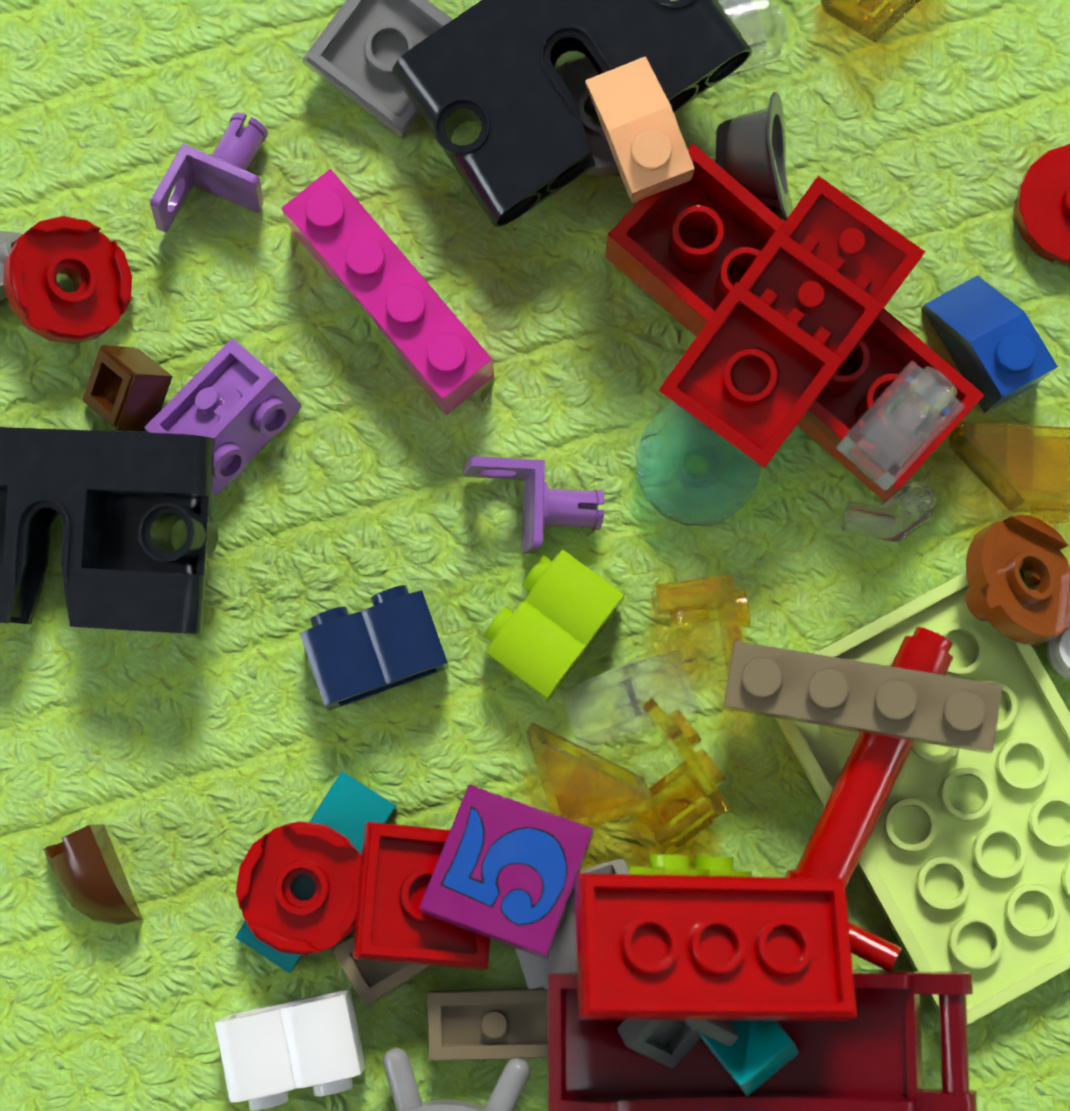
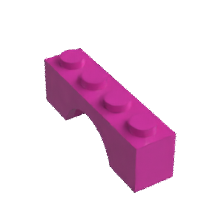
[281,169,494,415]

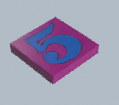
[419,784,594,959]

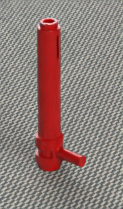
[785,627,953,973]

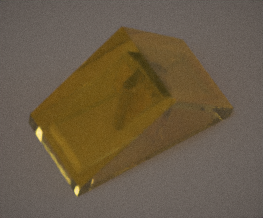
[526,722,654,828]

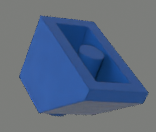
[922,275,1058,413]

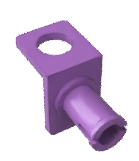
[150,113,268,233]
[463,456,604,554]

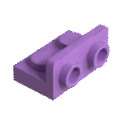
[144,338,301,494]

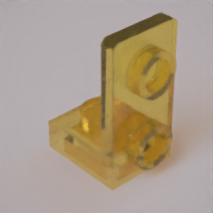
[652,574,750,678]

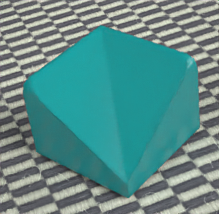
[699,1020,799,1096]

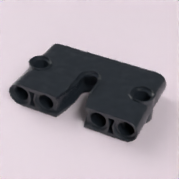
[392,0,753,227]
[0,427,218,634]

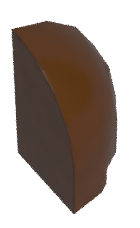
[43,824,143,925]

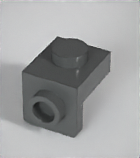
[617,1020,739,1069]

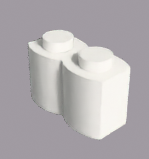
[215,989,366,1111]

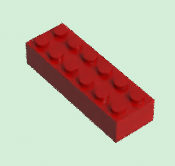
[605,143,984,503]

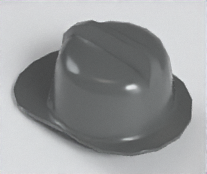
[715,92,793,221]

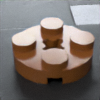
[965,514,1070,646]

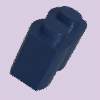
[300,585,449,710]

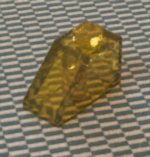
[949,422,1070,524]

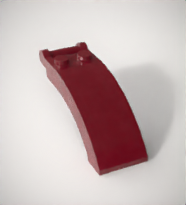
[548,970,977,1111]

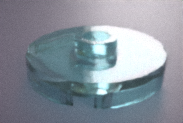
[636,404,761,526]

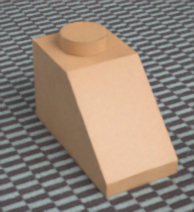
[585,56,695,203]

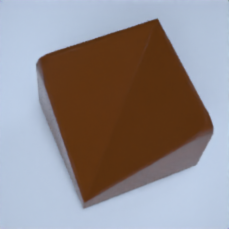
[82,345,173,431]

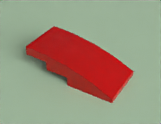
[658,175,925,468]

